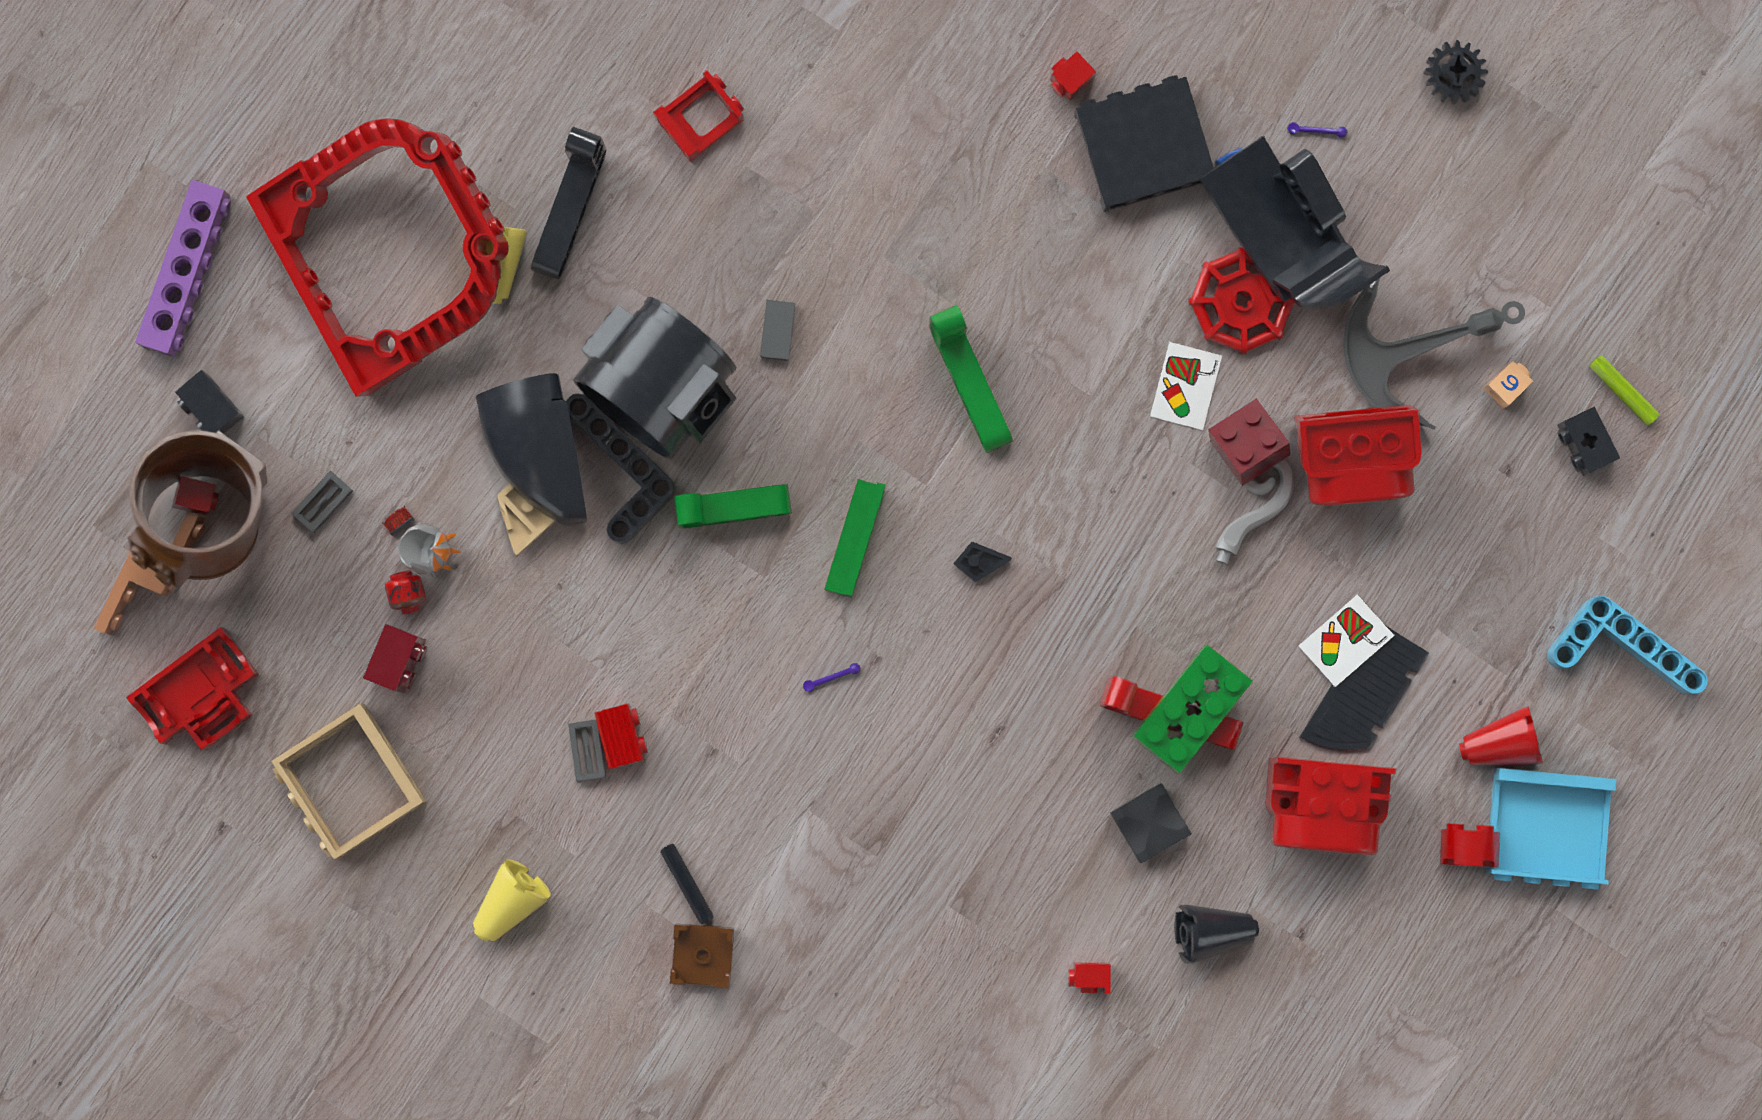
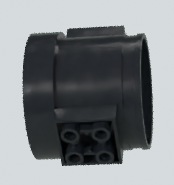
[573,297,737,459]

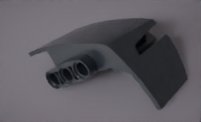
[1199,136,1390,308]

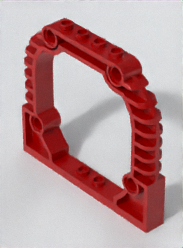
[246,118,509,397]

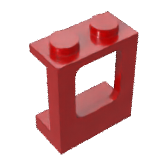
[653,70,744,162]

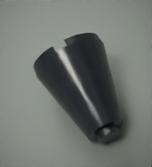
[1174,904,1259,964]

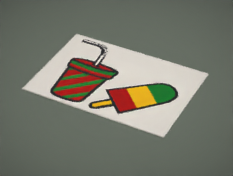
[1150,342,1222,430]
[1299,595,1394,687]

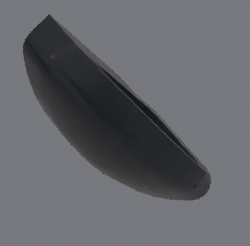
[476,373,587,525]

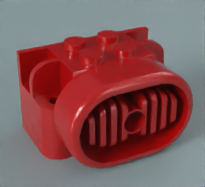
[1294,404,1422,505]
[1265,757,1396,856]

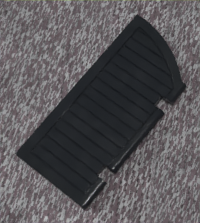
[1299,625,1429,750]

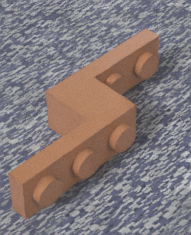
[93,511,205,635]

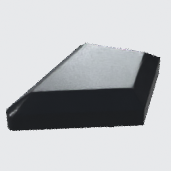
[953,542,1012,582]

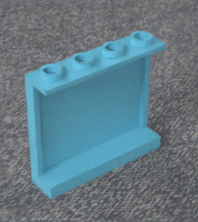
[1486,768,1616,890]

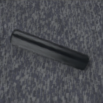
[660,844,714,924]

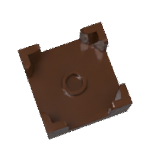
[670,923,735,988]

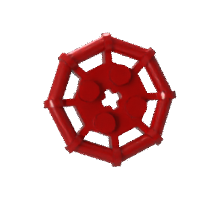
[1188,247,1295,355]

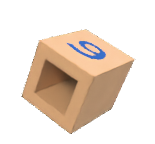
[1483,361,1533,409]

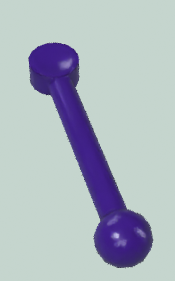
[1287,122,1348,138]
[803,663,861,692]

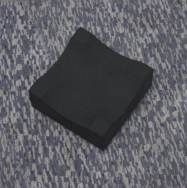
[1110,783,1192,864]

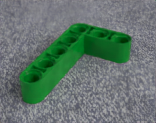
[929,305,1013,453]

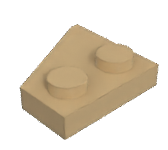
[497,484,556,557]

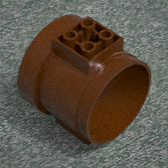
[128,430,267,589]

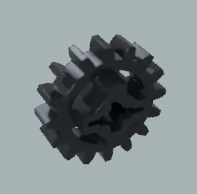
[1424,40,1488,104]

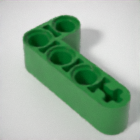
[674,484,792,529]

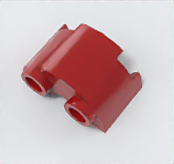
[1440,823,1500,868]

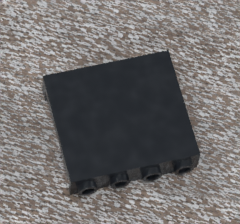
[1074,75,1214,212]

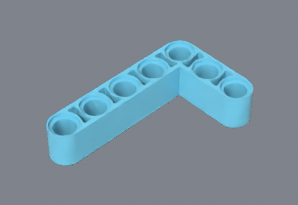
[1547,596,1708,695]

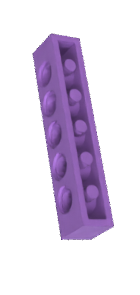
[135,179,231,357]

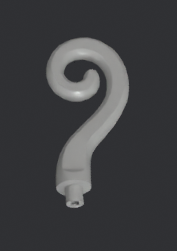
[1215,458,1295,565]

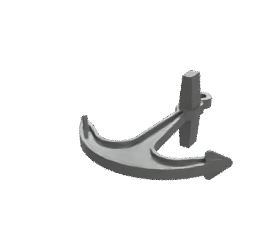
[1343,278,1525,430]

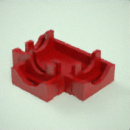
[126,627,259,750]

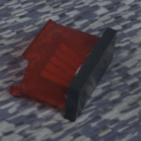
[381,505,415,536]

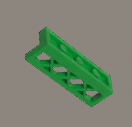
[824,479,886,598]

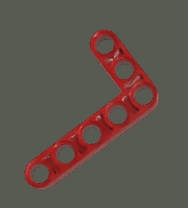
[1099,676,1244,750]

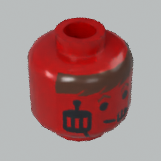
[385,570,426,615]

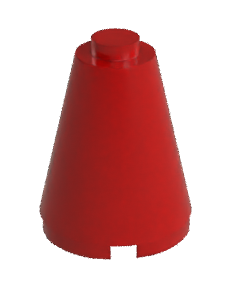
[1459,706,1543,765]

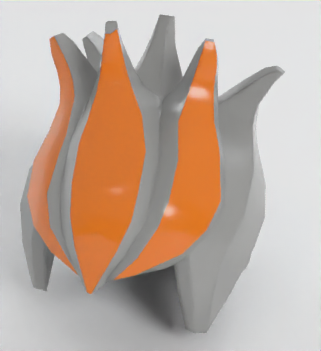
[397,522,461,577]

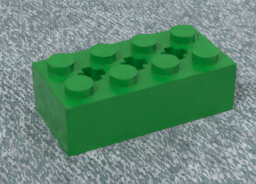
[1131,644,1253,773]

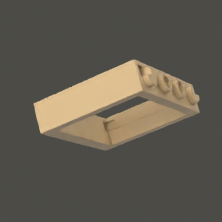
[271,703,427,860]

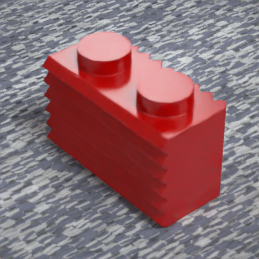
[594,703,648,769]

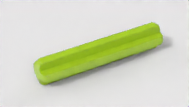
[1590,355,1659,425]

